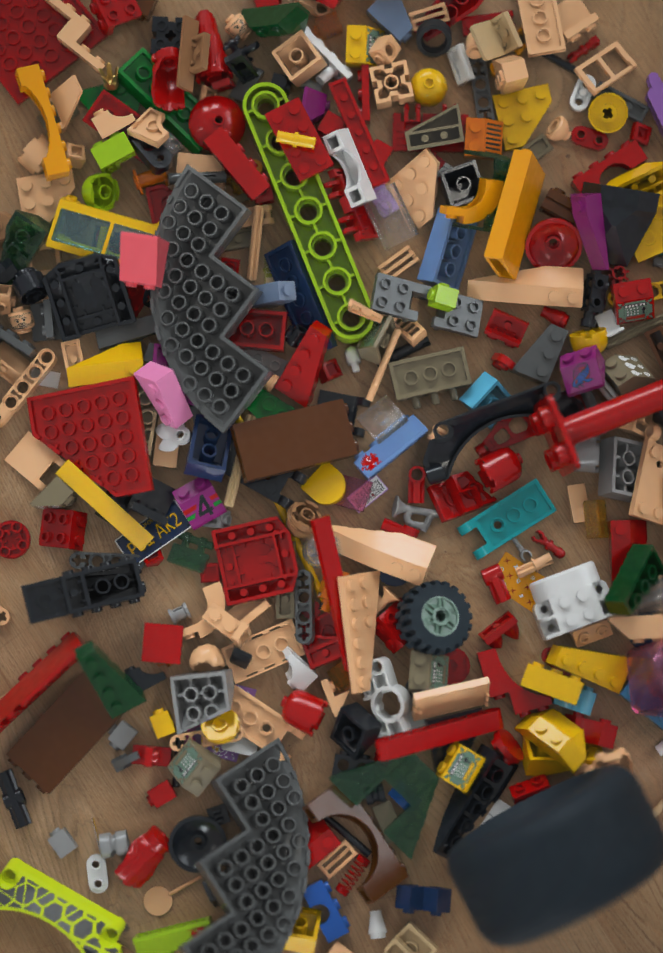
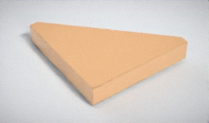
[348,298,383,323]

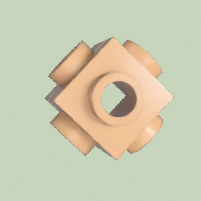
[0,284,17,315]

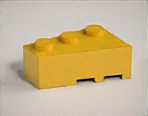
[520,661,584,706]

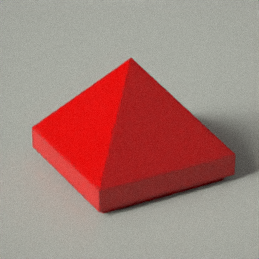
[144,549,164,567]

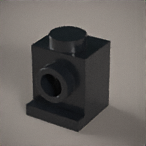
[269,72,293,98]

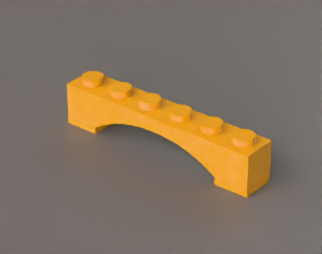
[15,64,72,181]

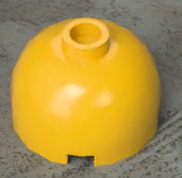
[411,68,448,107]
[569,327,608,353]

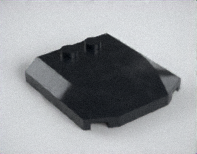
[43,252,137,342]

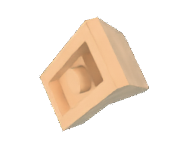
[320,678,349,717]

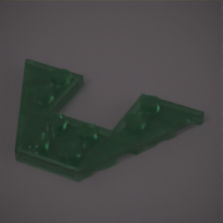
[329,753,439,859]

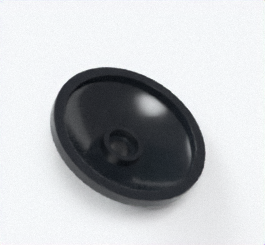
[169,815,227,873]

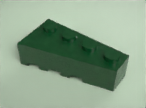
[604,544,663,616]
[74,640,147,719]

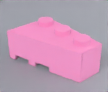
[134,361,193,429]

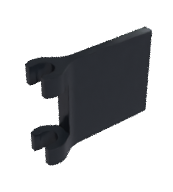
[317,390,371,437]

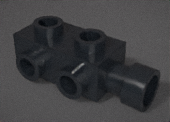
[580,269,609,328]

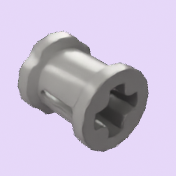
[167,602,192,625]

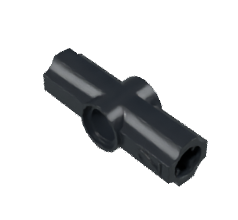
[0,768,33,829]

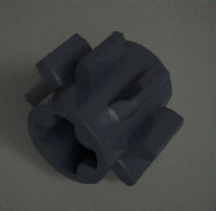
[285,324,307,348]

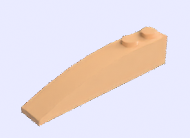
[467,266,584,308]
[332,525,437,586]

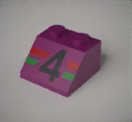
[172,477,227,530]

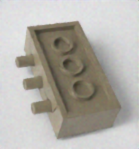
[388,346,472,409]

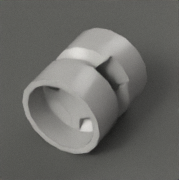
[99,830,130,859]

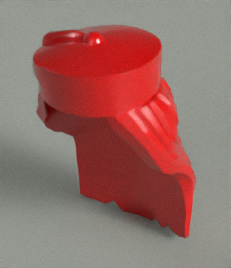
[151,47,185,112]
[114,825,169,888]

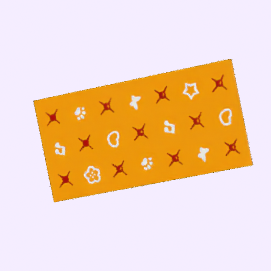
[498,552,545,613]

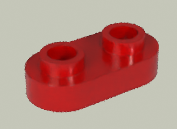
[570,126,608,151]
[491,353,516,372]

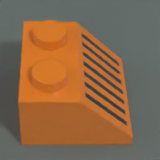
[463,117,503,161]

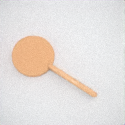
[143,875,203,916]

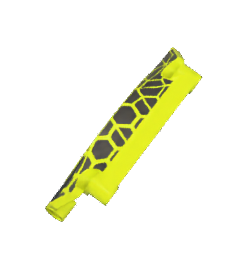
[0,858,126,953]

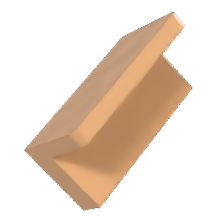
[0,341,31,385]
[228,598,271,625]

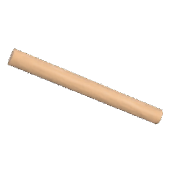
[366,328,402,402]

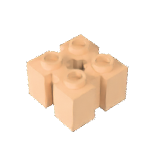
[369,60,414,110]

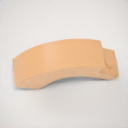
[183,581,226,641]

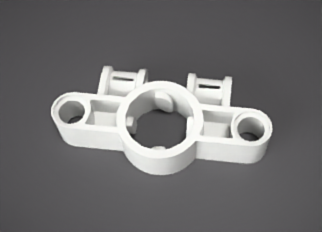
[363,656,412,738]

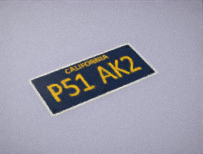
[115,499,191,563]

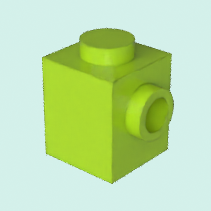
[427,283,459,312]

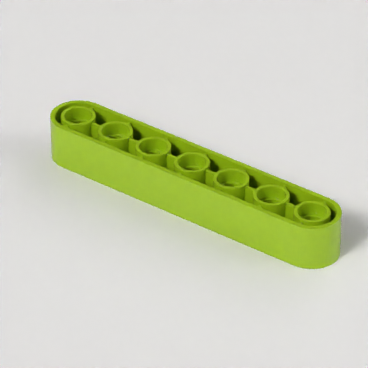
[243,82,374,345]

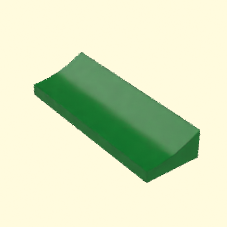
[117,47,221,154]

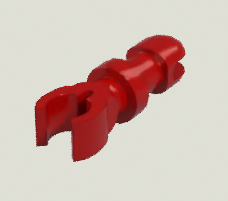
[567,35,600,63]
[531,530,565,559]

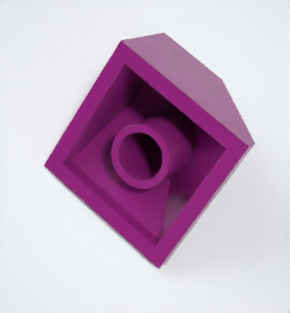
[302,87,330,125]

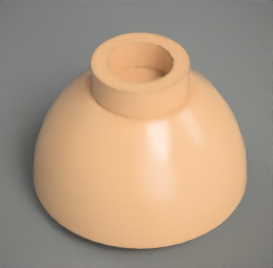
[546,116,571,141]

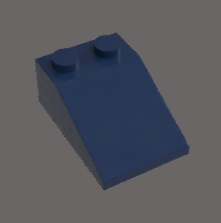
[184,414,234,482]

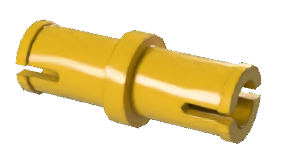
[276,130,316,149]

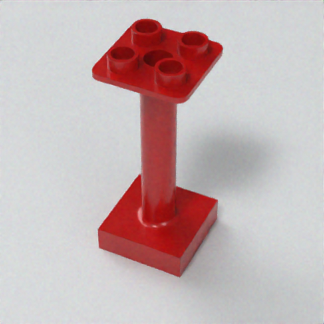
[529,379,663,477]

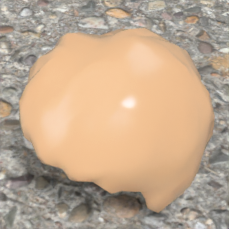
[189,643,225,672]

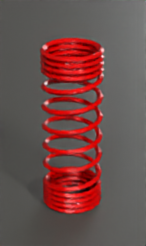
[335,854,371,897]

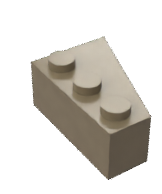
[405,104,464,151]

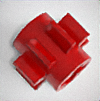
[607,265,630,285]

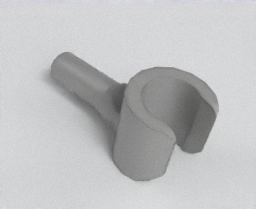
[511,537,532,561]

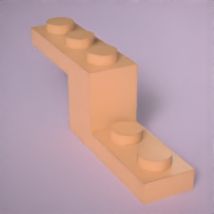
[44,0,107,74]

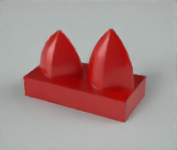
[478,611,519,649]

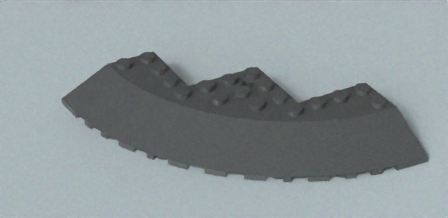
[150,164,274,433]
[178,738,310,953]

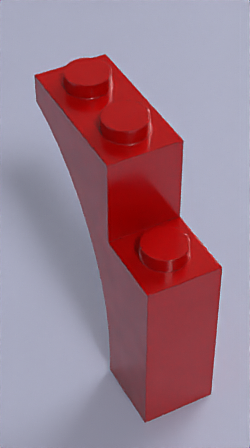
[476,648,553,717]

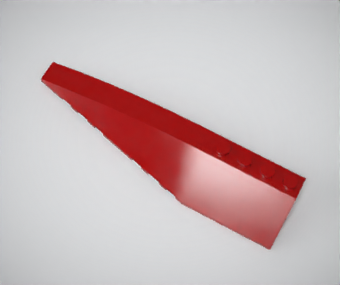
[0,632,85,733]

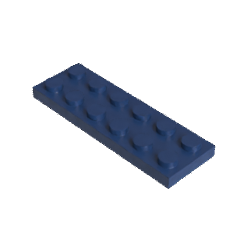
[264,239,338,351]

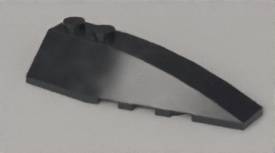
[433,744,519,859]

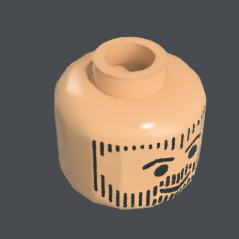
[225,13,253,41]
[8,306,35,335]

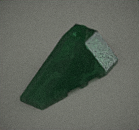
[0,210,52,285]

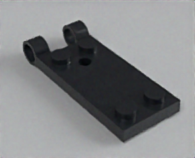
[225,436,309,510]

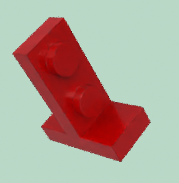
[131,744,172,767]

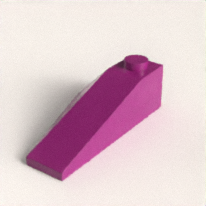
[570,193,609,270]

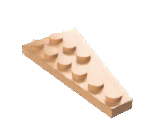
[337,570,380,694]

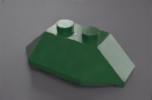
[241,2,310,38]

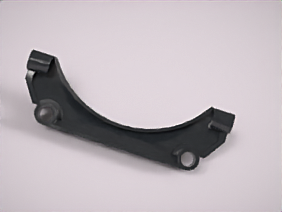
[422,381,585,485]

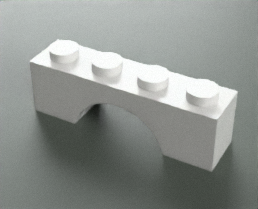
[322,128,377,208]

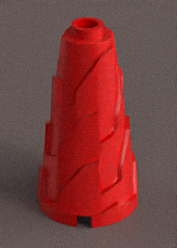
[195,10,233,86]

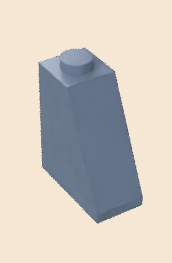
[367,0,413,45]
[252,281,296,308]

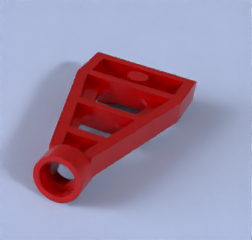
[474,417,536,457]

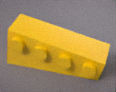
[546,644,634,694]

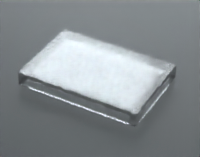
[364,182,419,251]

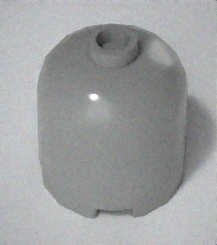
[575,435,601,473]

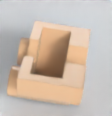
[18,134,48,175]

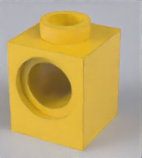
[149,708,176,739]

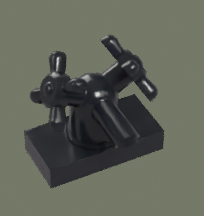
[223,36,260,85]

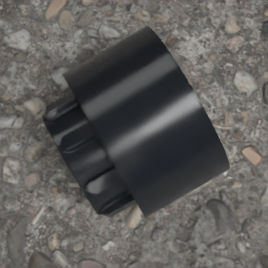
[12,267,48,305]

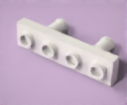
[305,26,353,86]

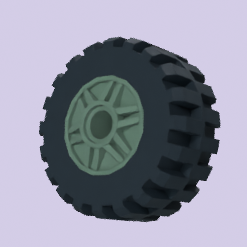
[395,580,473,656]

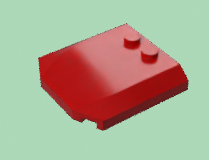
[211,516,299,606]

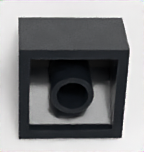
[439,159,481,206]
[330,702,382,760]

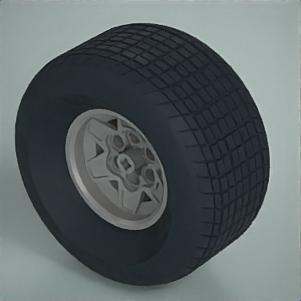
[448,765,663,947]

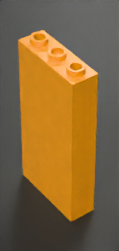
[484,148,545,280]

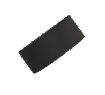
[416,19,452,57]

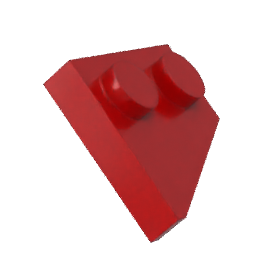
[301,634,341,670]

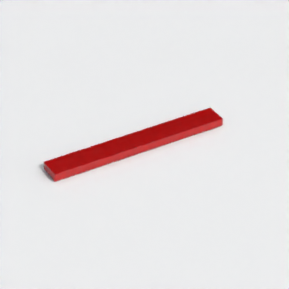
[310,515,349,671]

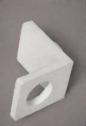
[595,309,624,338]

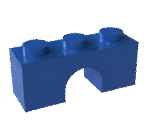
[304,878,351,943]

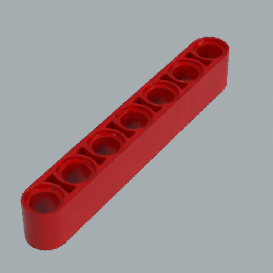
[375,707,504,761]

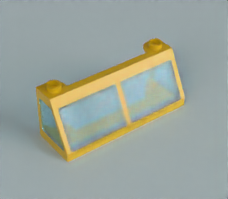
[46,195,160,265]

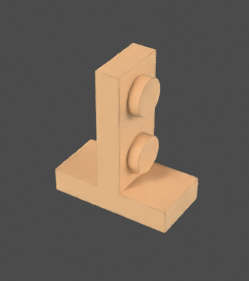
[202,602,252,649]

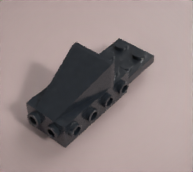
[21,556,146,624]

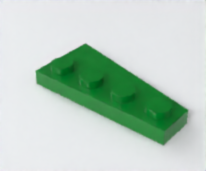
[247,389,296,419]

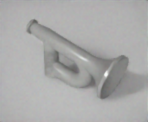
[392,495,439,533]

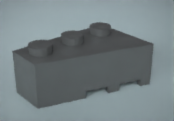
[510,324,569,384]

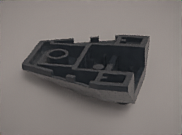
[582,182,660,267]

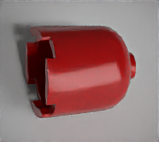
[474,447,523,494]
[280,690,329,737]

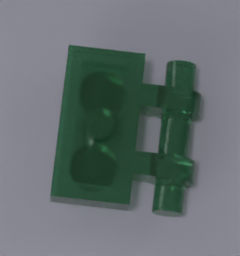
[167,531,214,574]

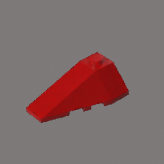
[608,520,647,586]

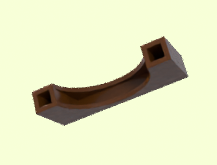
[301,779,409,905]

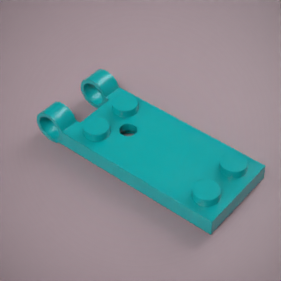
[457,478,557,561]

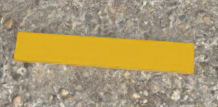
[55,459,154,551]

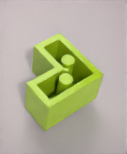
[90,131,136,174]

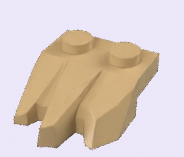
[384,920,438,953]

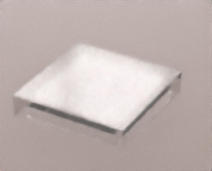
[356,395,409,444]

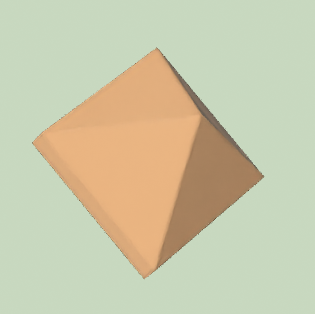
[199,85,217,101]

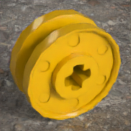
[588,93,628,133]

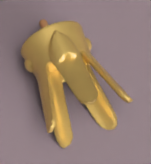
[98,62,119,91]

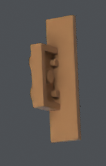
[176,15,211,93]

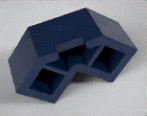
[395,884,452,916]

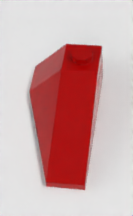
[414,0,484,42]
[307,819,342,870]

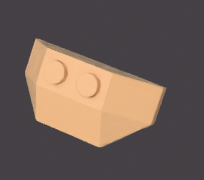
[607,614,663,643]

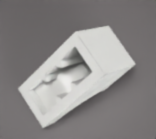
[283,646,318,691]

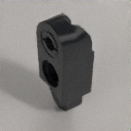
[128,135,173,175]

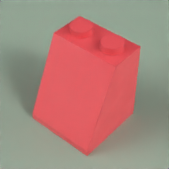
[119,231,169,290]

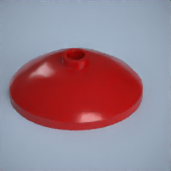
[188,95,246,151]
[525,218,583,267]

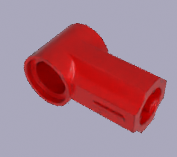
[407,466,426,503]
[380,518,420,538]
[480,563,511,605]

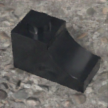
[124,665,167,691]

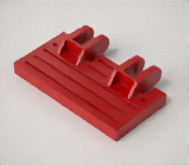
[392,103,469,153]
[323,168,380,242]

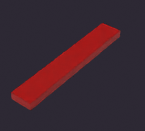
[328,77,390,189]

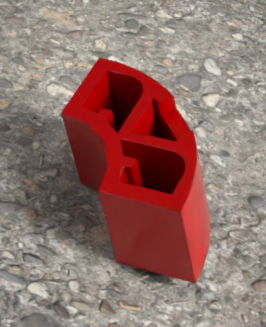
[564,711,618,749]

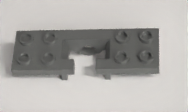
[369,272,484,339]

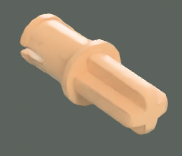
[515,552,554,578]

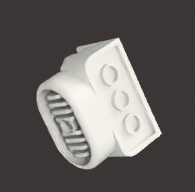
[529,561,615,640]

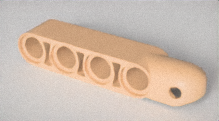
[0,348,57,428]

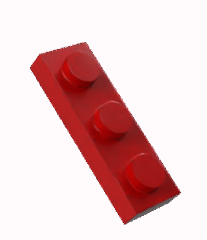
[358,64,370,125]

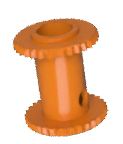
[132,169,168,195]

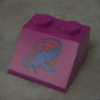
[560,345,605,397]

